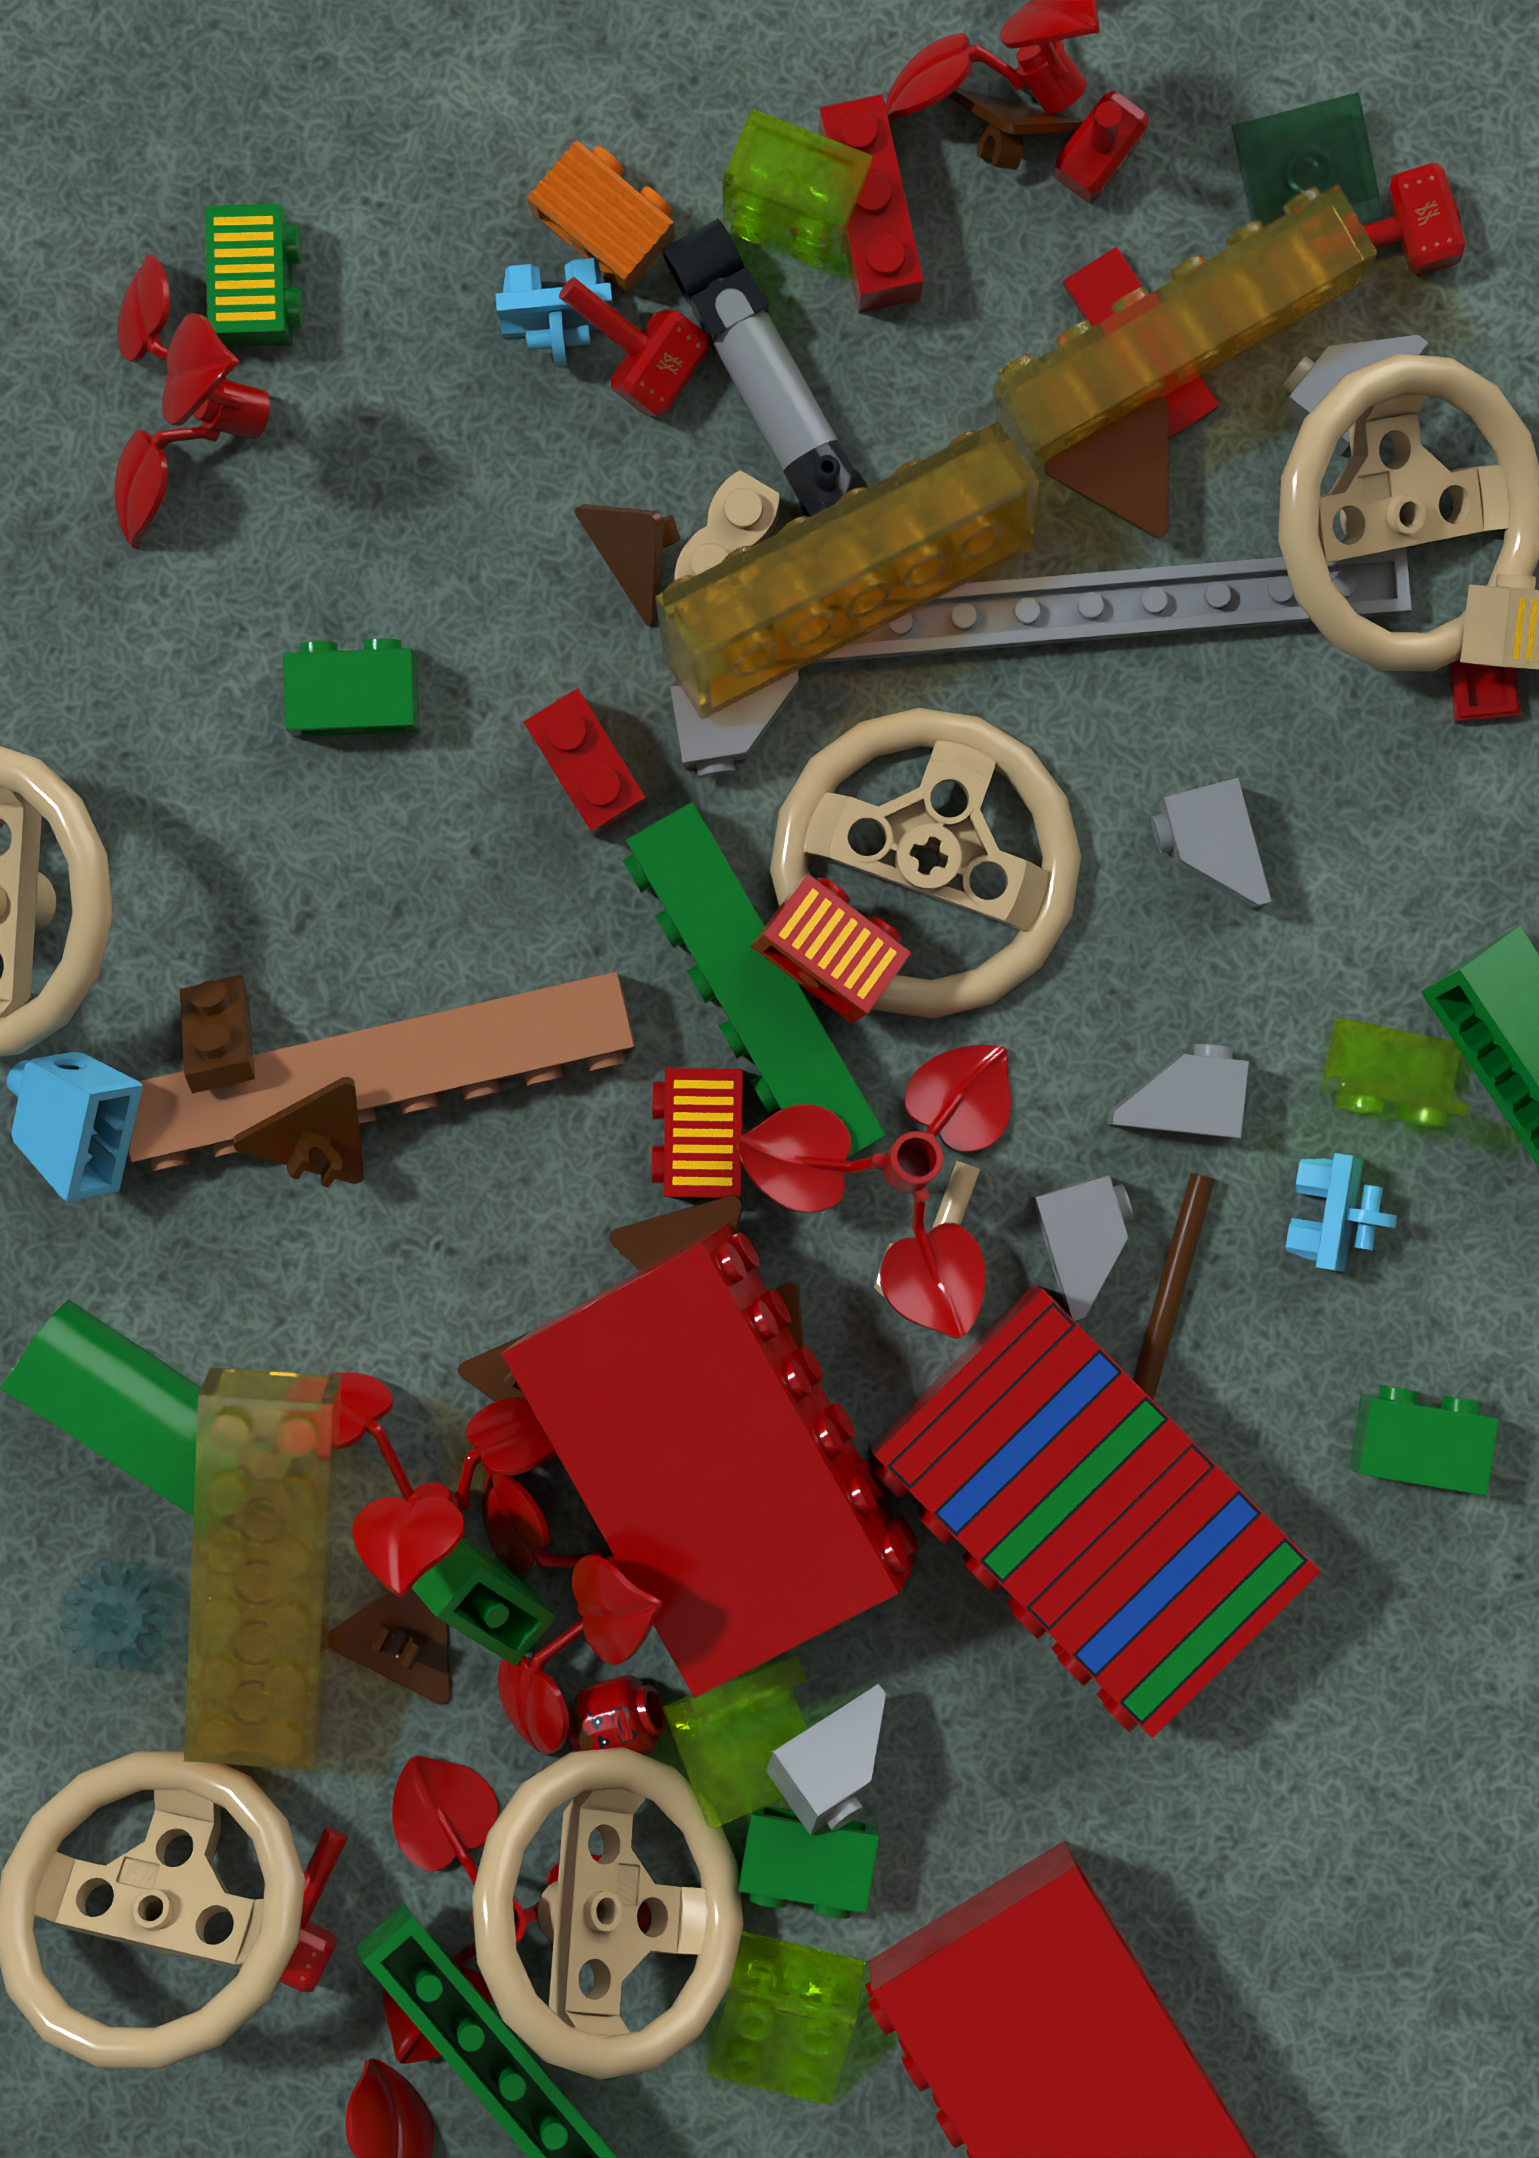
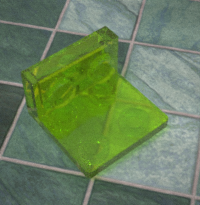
[722,108,873,268]
[1319,1017,1470,1128]
[662,1656,807,1827]
[707,1931,865,2104]

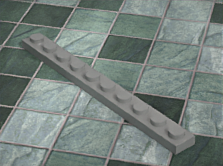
[771,547,1412,666]

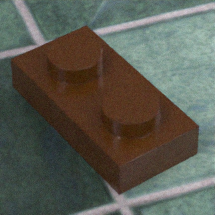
[180,974,255,1094]

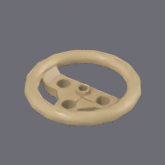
[1278,354,1539,672]
[770,708,1082,1019]
[0,746,113,1056]
[472,1747,744,2080]
[0,1751,305,2069]

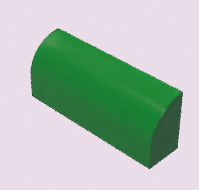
[1421,925,1539,1167]
[0,1300,280,1531]

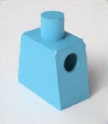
[6,1052,143,1202]

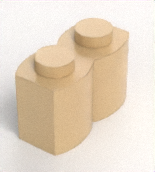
[674,470,779,615]

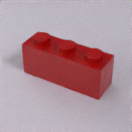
[819,94,924,313]

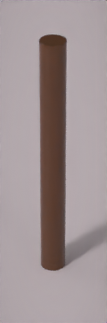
[1133,1172,1215,1401]

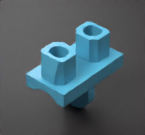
[495,258,614,367]
[1285,1153,1397,1272]

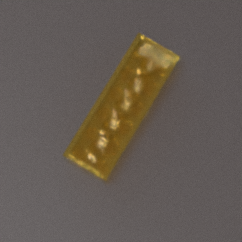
[993,185,1378,474]
[655,421,1039,720]
[184,1367,341,1770]

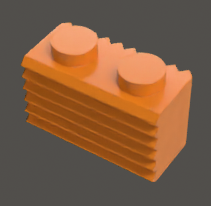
[527,140,676,294]

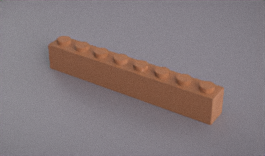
[129,971,637,1172]

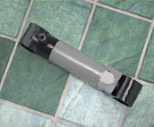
[661,218,885,555]

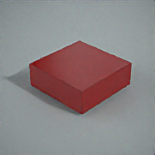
[1449,659,1521,723]

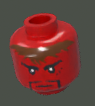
[567,1675,666,1756]

